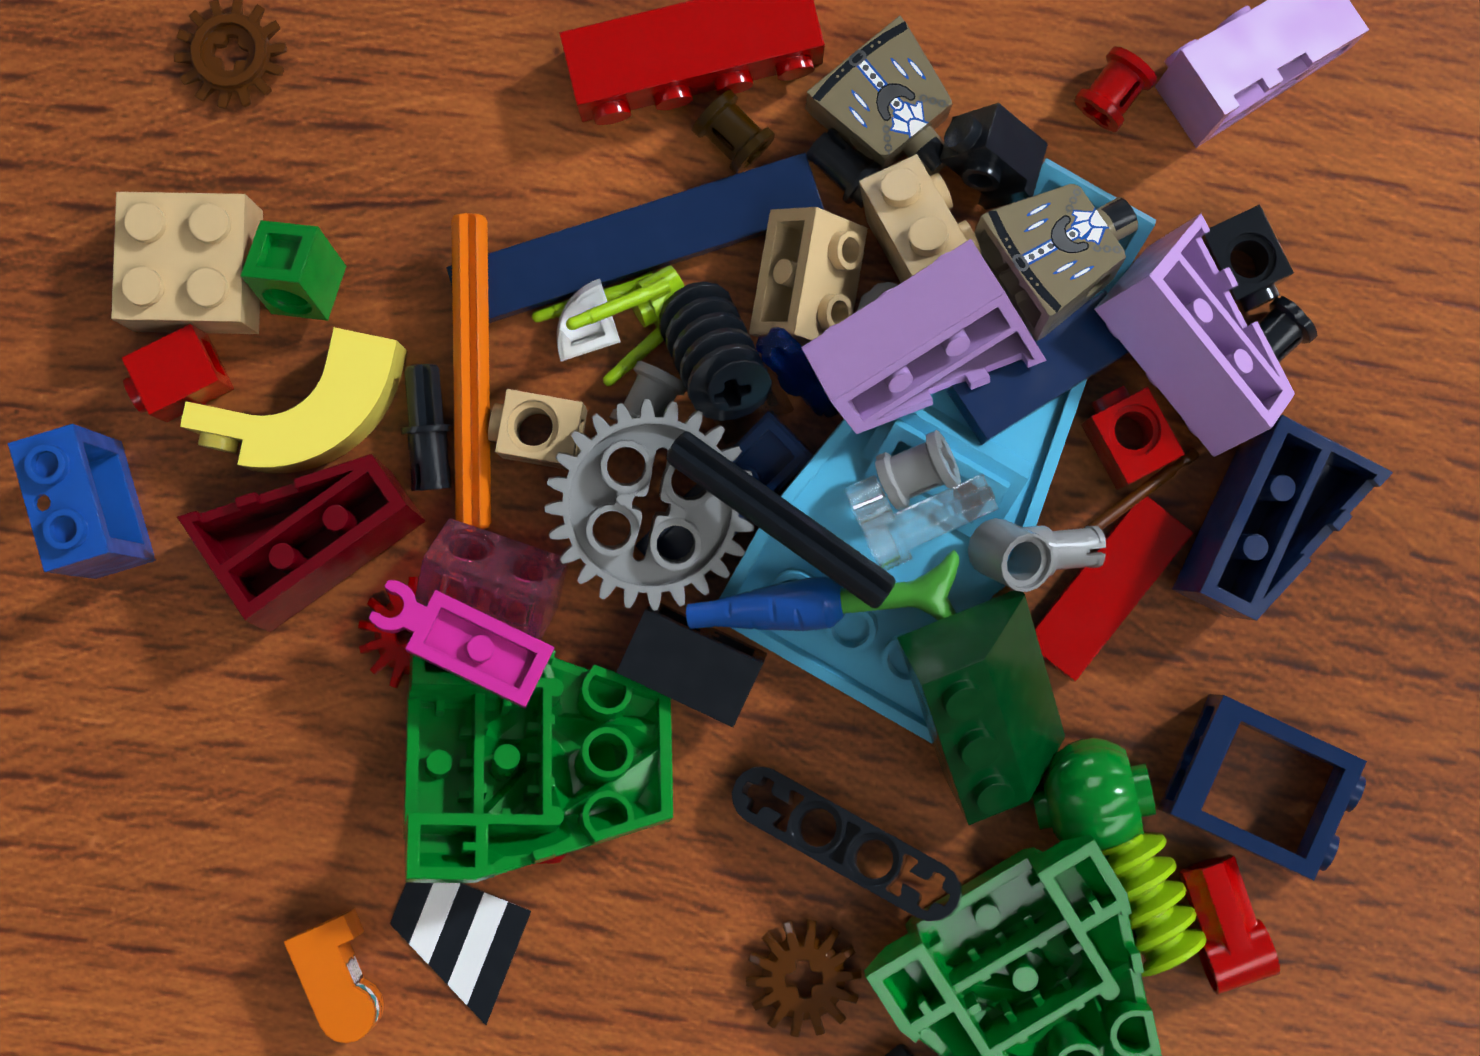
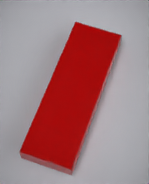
[1034,496,1194,682]

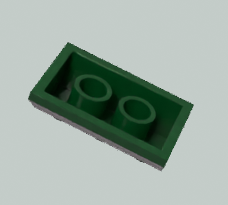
[897,590,1066,825]

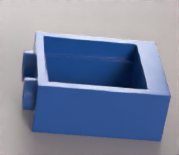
[8,424,156,579]

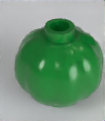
[1032,737,1156,860]

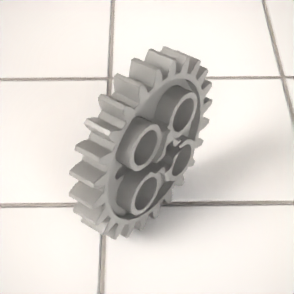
[545,399,754,610]

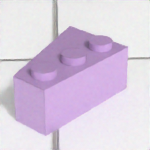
[1155,0,1369,148]
[1094,213,1295,457]
[801,239,1047,434]

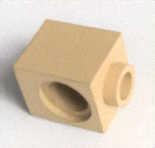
[488,389,588,470]

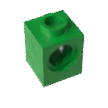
[240,220,347,321]

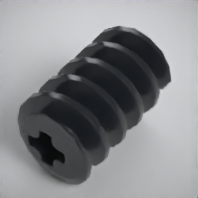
[659,282,772,421]

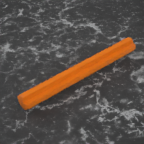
[451,213,491,530]

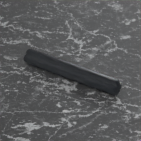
[666,431,896,608]

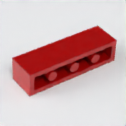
[559,0,825,125]

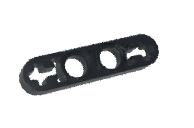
[732,767,963,922]

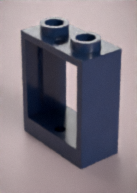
[1158,694,1367,880]

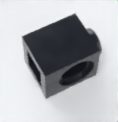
[1202,204,1294,313]

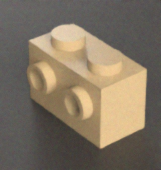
[859,154,981,283]
[749,207,868,352]

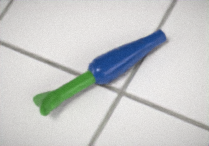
[686,550,960,631]

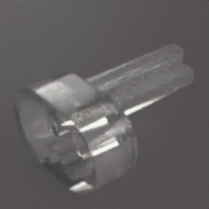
[844,474,999,571]

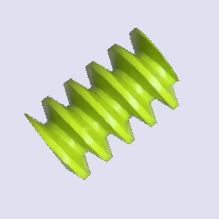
[1102,832,1207,977]

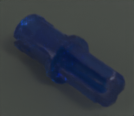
[756,327,839,418]

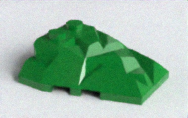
[403,633,673,883]
[864,835,1162,1056]

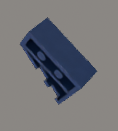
[1172,415,1393,621]

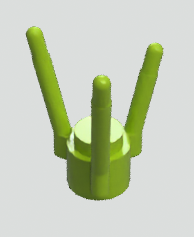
[532,265,685,386]

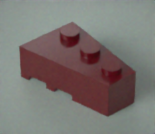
[177,454,426,632]

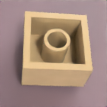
[111,192,263,334]

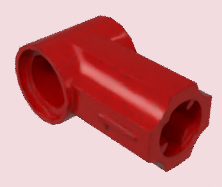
[1178,854,1280,995]

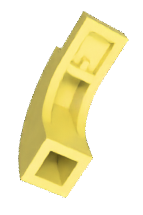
[180,327,407,473]

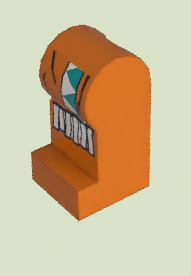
[284,908,384,1043]

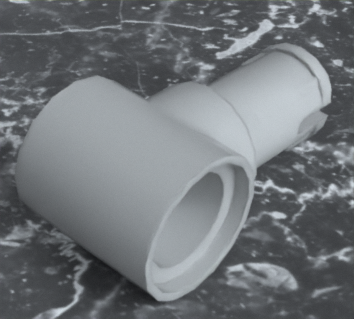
[968,518,1106,592]

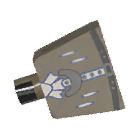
[805,15,953,176]
[974,184,1138,341]

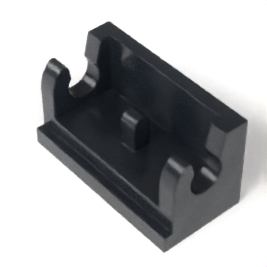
[616,603,767,727]

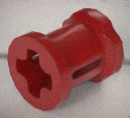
[1074,46,1157,132]

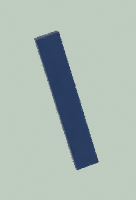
[446,152,824,323]

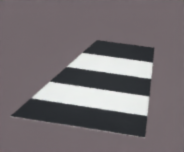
[390,882,531,1025]

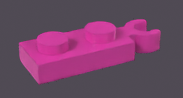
[369,580,555,708]

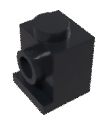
[940,102,1048,210]

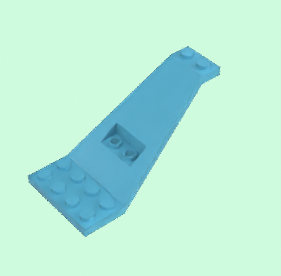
[719,158,1156,743]

